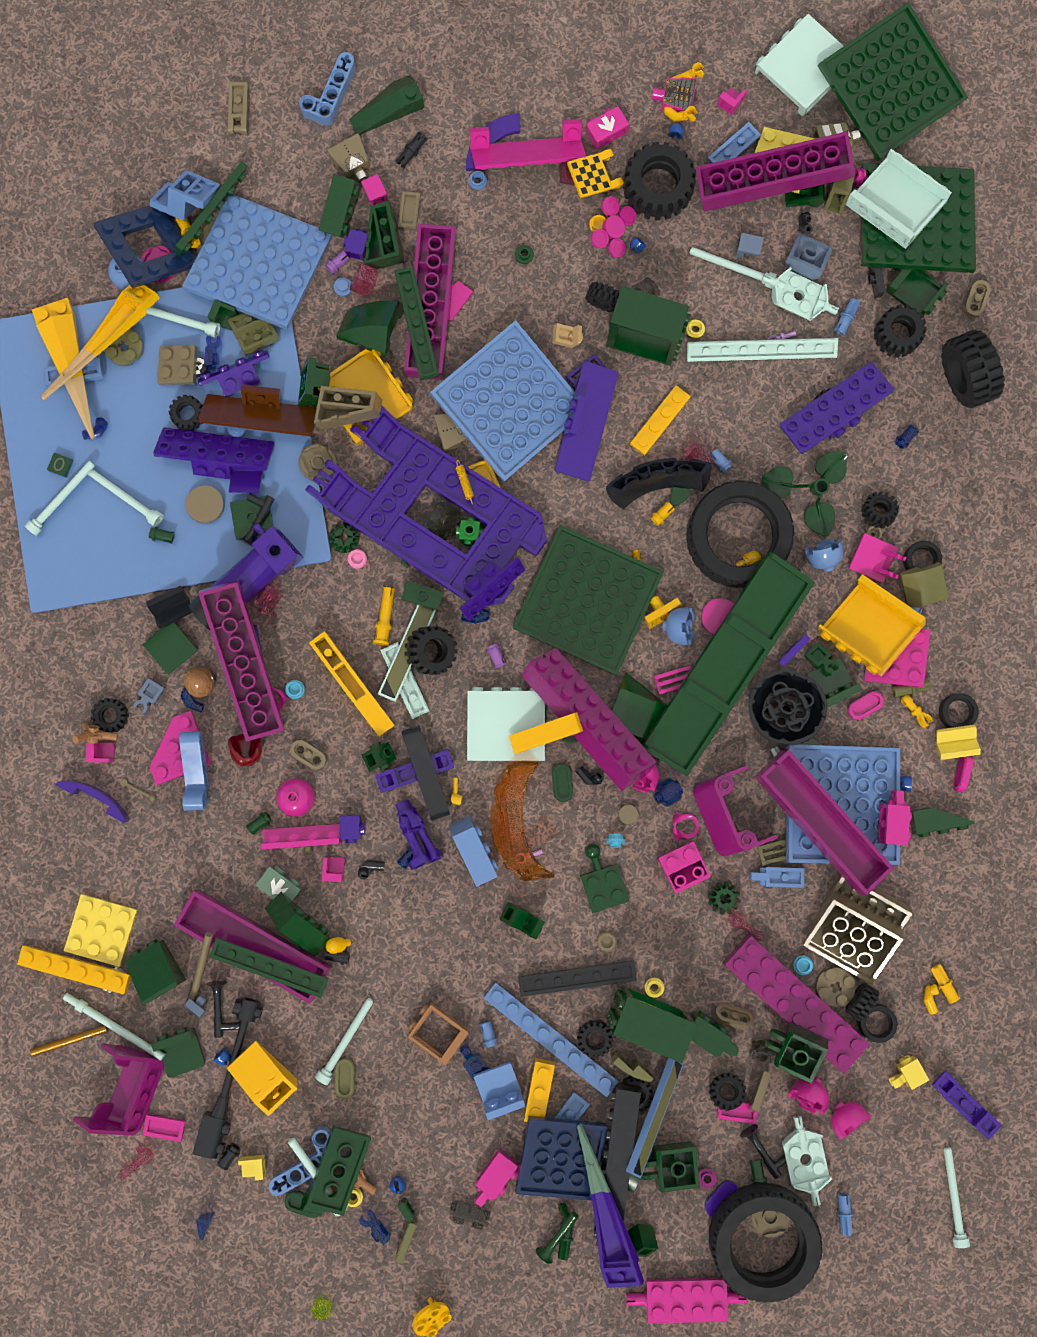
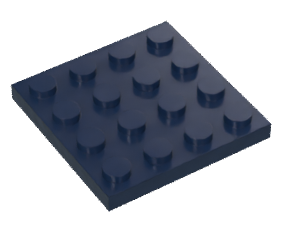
[515,1116,607,1201]

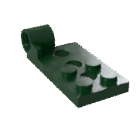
[300,1125,371,1216]

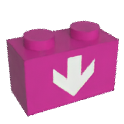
[585,106,629,150]

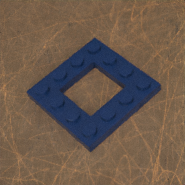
[94,205,197,289]

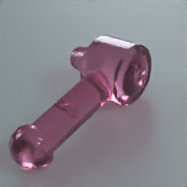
[727,912,764,941]
[118,1145,155,1181]

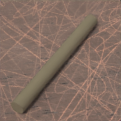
[189,932,213,1001]

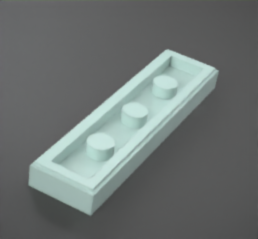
[380,642,430,719]

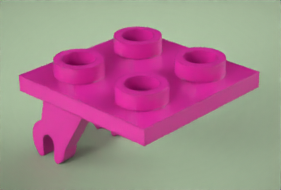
[848,533,907,583]

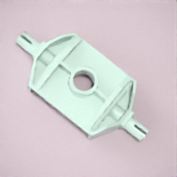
[762,267,839,321]
[782,1116,832,1206]

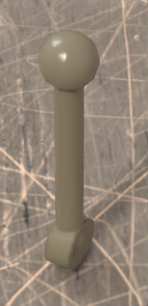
[120,779,156,802]

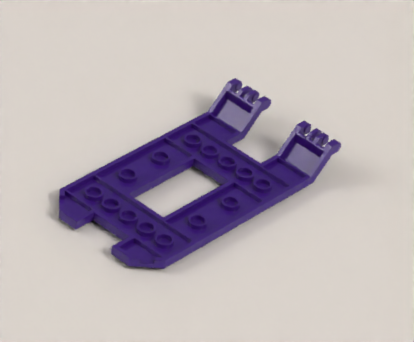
[305,406,547,607]

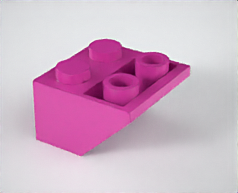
[657,841,711,894]

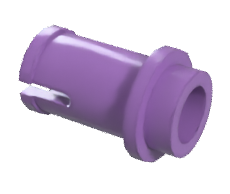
[325,251,350,274]
[486,643,507,669]

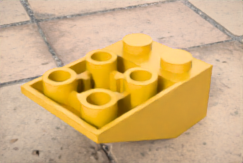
[227,1040,297,1116]

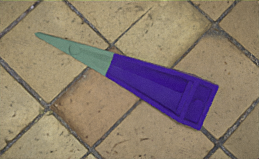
[577,1123,644,1288]

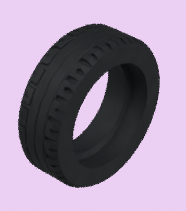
[686,480,794,588]
[708,1182,823,1303]

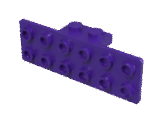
[554,361,619,481]
[780,362,894,454]
[153,427,275,480]

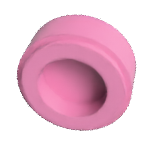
[348,549,367,569]

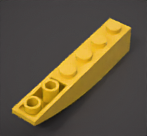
[309,631,395,737]

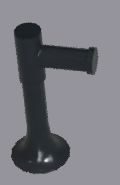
[237,493,275,548]
[207,981,240,1038]
[740,1124,786,1179]

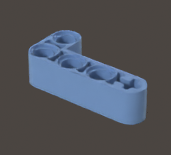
[299,52,356,125]
[179,731,209,811]
[269,1126,341,1196]

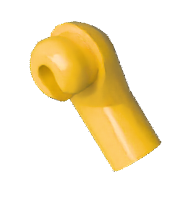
[924,984,939,1015]

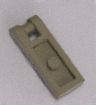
[228,82,249,135]

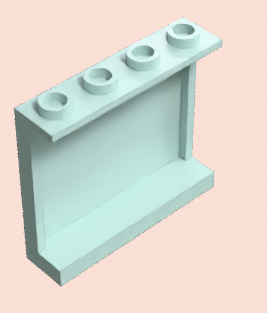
[755,14,843,117]
[846,149,952,249]
[467,687,545,761]

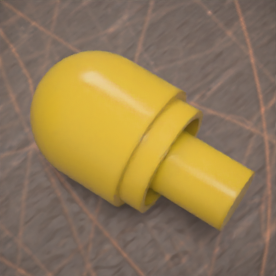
[735,551,761,566]
[326,937,351,954]

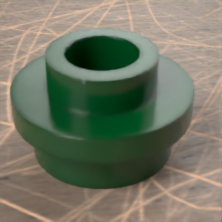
[515,245,534,264]

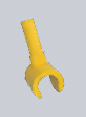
[451,778,463,806]

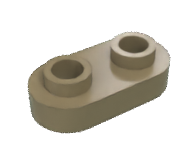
[964,280,991,318]
[290,740,327,770]
[714,1004,754,1030]

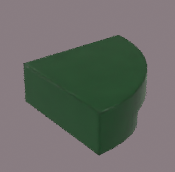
[670,487,691,506]

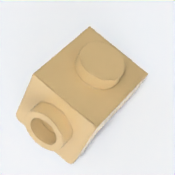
[552,323,583,348]

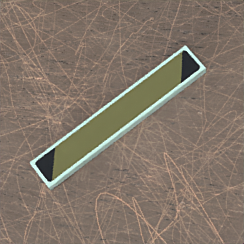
[378,605,436,702]

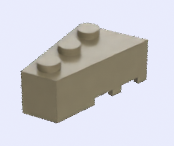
[314,386,383,430]

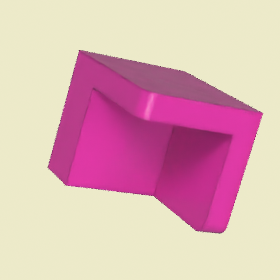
[717,88,747,115]
[361,174,389,206]
[86,742,115,763]
[322,856,345,882]

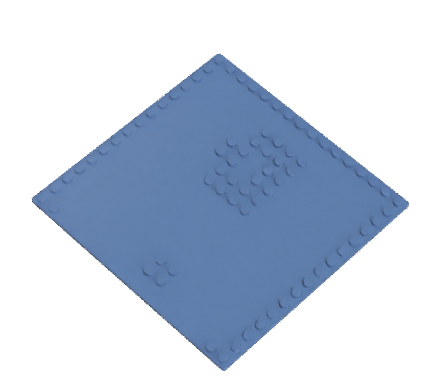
[0,287,331,613]

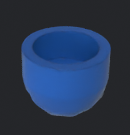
[668,123,684,139]
[630,236,646,253]
[900,776,912,792]
[213,1048,231,1066]
[390,1176,406,1194]

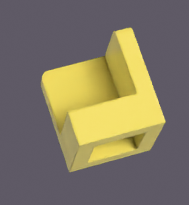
[238,1155,266,1180]

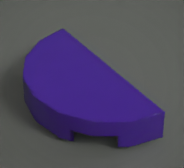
[779,635,811,667]

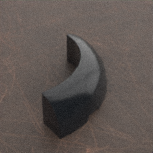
[606,458,712,509]

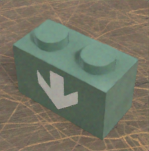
[255,865,303,902]

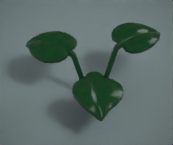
[761,452,848,537]

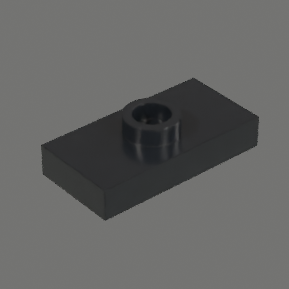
[868,267,886,299]

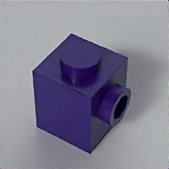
[344,229,368,261]
[340,816,365,843]

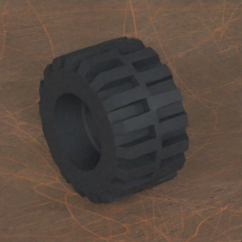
[874,305,927,358]
[404,626,458,675]

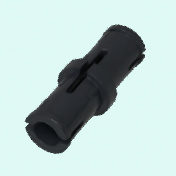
[395,132,427,169]

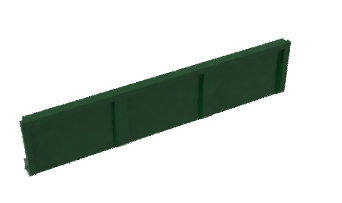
[642,551,815,776]

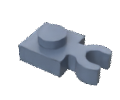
[133,678,166,714]

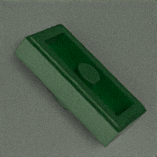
[401,581,444,611]

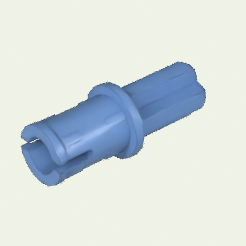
[833,298,860,336]
[837,1194,853,1236]

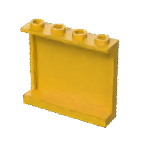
[317,349,414,446]
[818,574,926,677]

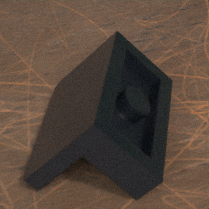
[146,585,193,628]

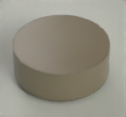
[618,805,638,824]
[597,932,617,952]

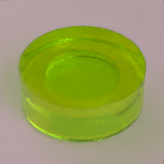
[311,1298,332,1320]

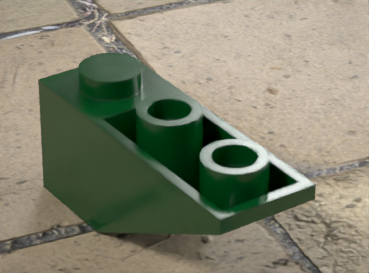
[910,808,975,837]

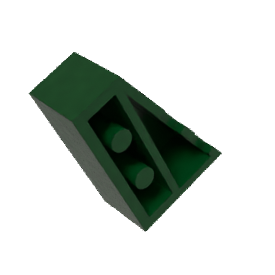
[319,174,362,238]
[265,891,331,957]

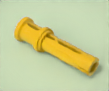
[372,587,395,646]

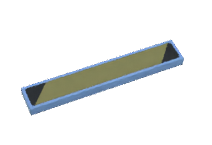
[626,1058,684,1178]

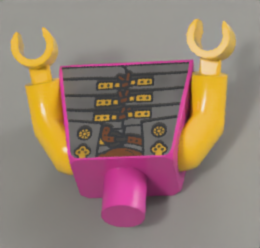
[652,62,704,122]

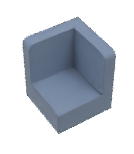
[735,233,764,258]

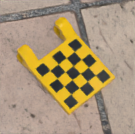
[567,149,624,199]

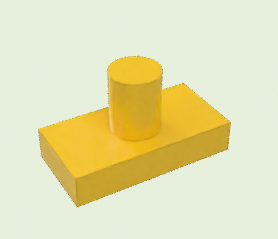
[645,596,682,630]

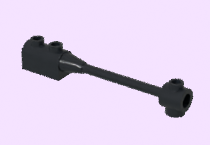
[192,997,263,1159]

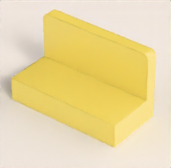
[936,725,981,760]

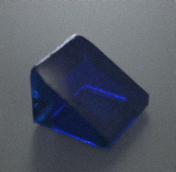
[196,1212,215,1240]

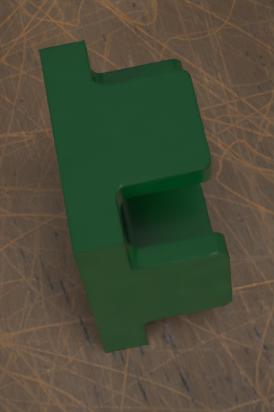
[298,357,331,406]

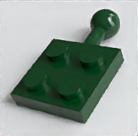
[580,844,629,913]

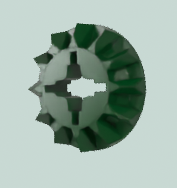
[329,523,360,553]

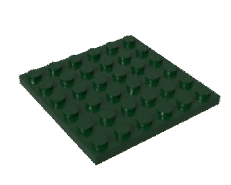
[817,2,968,161]
[861,163,976,273]
[512,525,664,676]

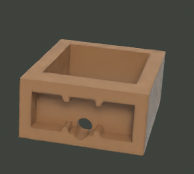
[408,1002,469,1066]

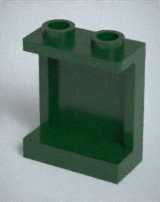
[886,268,948,318]

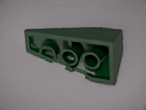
[350,75,424,135]

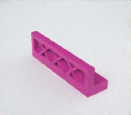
[261,824,342,850]

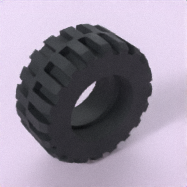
[623,142,696,220]
[941,330,1005,408]

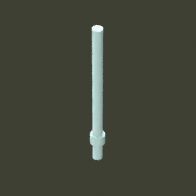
[63,993,165,1061]

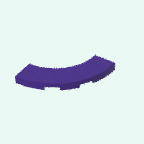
[466,113,520,171]

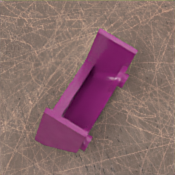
[693,765,778,856]
[73,1043,164,1135]

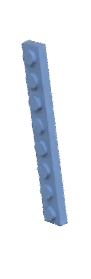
[484,982,619,1097]

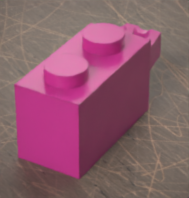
[878,790,912,846]
[475,1148,519,1207]

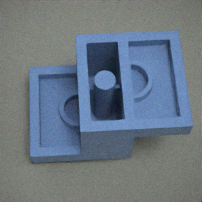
[150,170,220,221]

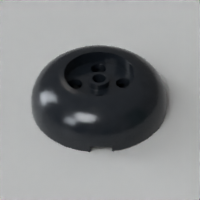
[748,670,827,746]

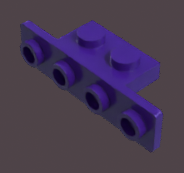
[198,350,270,397]
[459,557,525,621]

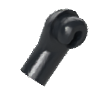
[798,212,813,234]
[575,766,604,785]
[358,860,385,880]

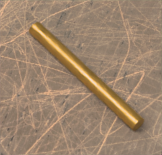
[30,1025,108,1057]

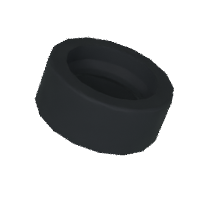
[903,541,942,571]
[939,693,979,728]
[857,1003,898,1043]

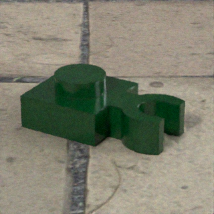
[804,642,839,676]

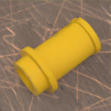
[651,502,675,526]

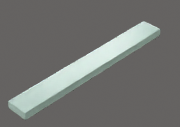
[687,338,838,362]

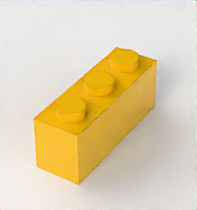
[524,1058,555,1122]

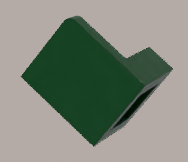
[207,300,239,330]
[627,1224,659,1257]

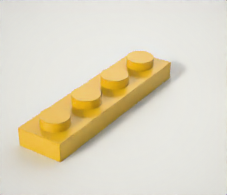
[630,385,691,456]

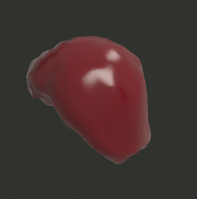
[228,734,262,766]

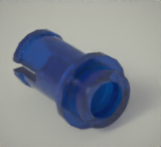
[895,425,919,449]
[397,846,413,869]

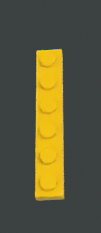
[17,945,131,994]

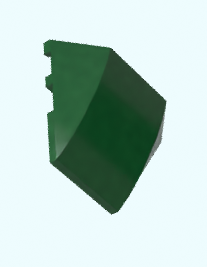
[336,301,404,357]
[612,672,667,745]

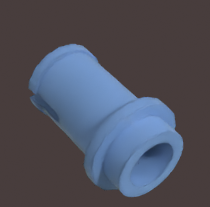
[709,449,733,473]
[479,1021,498,1048]

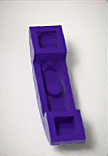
[375,749,454,793]
[56,781,129,823]
[931,1070,1002,1140]

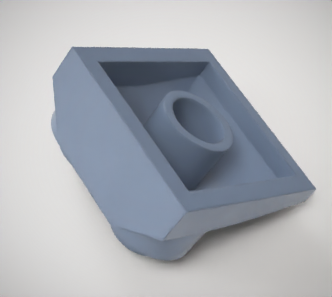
[785,232,833,280]

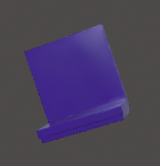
[229,466,263,493]

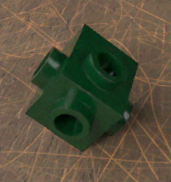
[361,742,397,772]

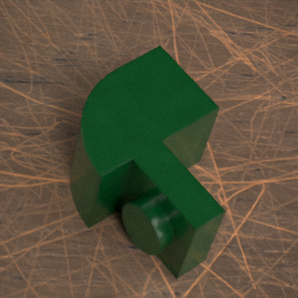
[500,902,545,939]

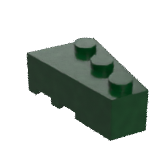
[363,201,405,271]

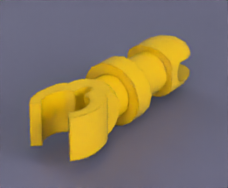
[901,695,933,728]

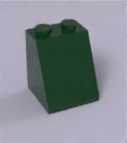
[125,939,186,1005]

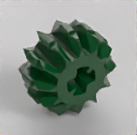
[707,881,741,915]

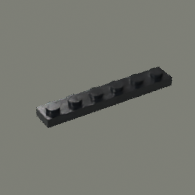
[518,960,637,997]

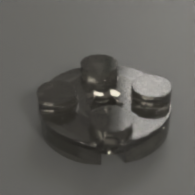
[426,501,462,540]

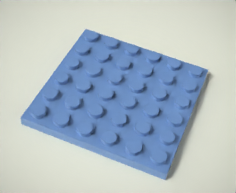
[182,195,333,330]
[429,320,575,482]
[786,745,900,865]

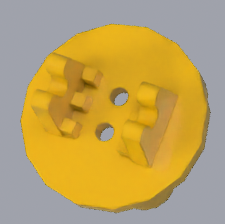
[412,1297,452,1337]

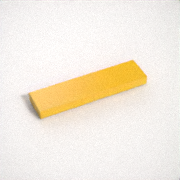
[509,712,583,754]

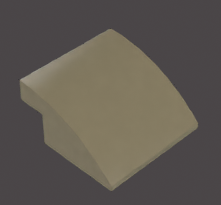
[803,874,913,985]

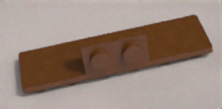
[198,384,317,437]

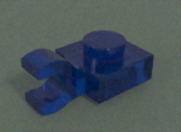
[204,335,222,371]
[460,1044,490,1081]
[359,1210,391,1246]

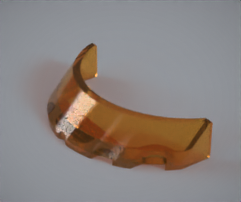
[490,761,555,881]

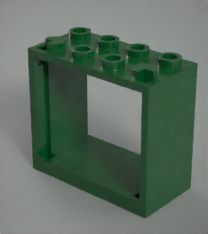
[606,286,691,366]
[606,986,697,1063]

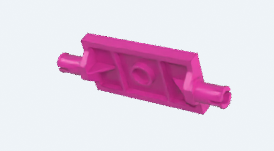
[626,1277,747,1323]

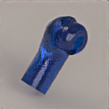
[82,417,108,440]
[461,609,490,624]
[180,687,205,713]

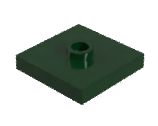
[230,495,274,540]

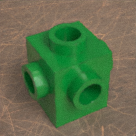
[456,518,484,546]

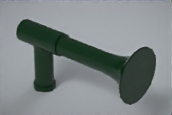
[536,1203,579,1264]

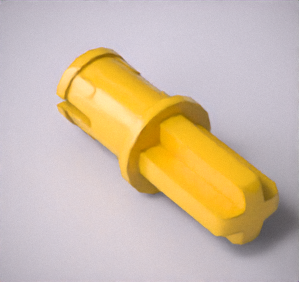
[175,218,201,248]
[931,964,960,1004]

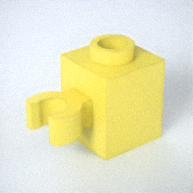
[888,1055,929,1090]

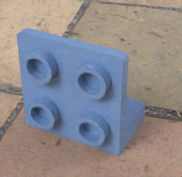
[474,1062,526,1120]

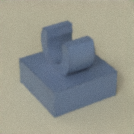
[184,995,207,1020]

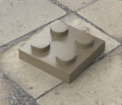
[157,345,198,385]

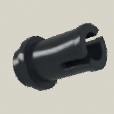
[324,950,350,965]
[217,1143,241,1170]

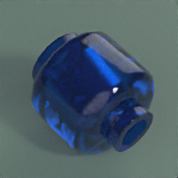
[653,778,683,807]

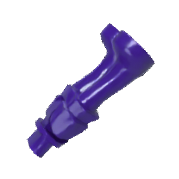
[395,800,444,870]

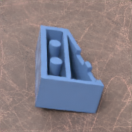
[449,816,499,887]

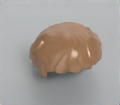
[184,666,215,698]

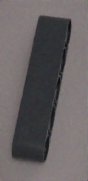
[401,725,450,821]

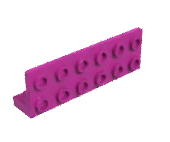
[470,119,586,170]

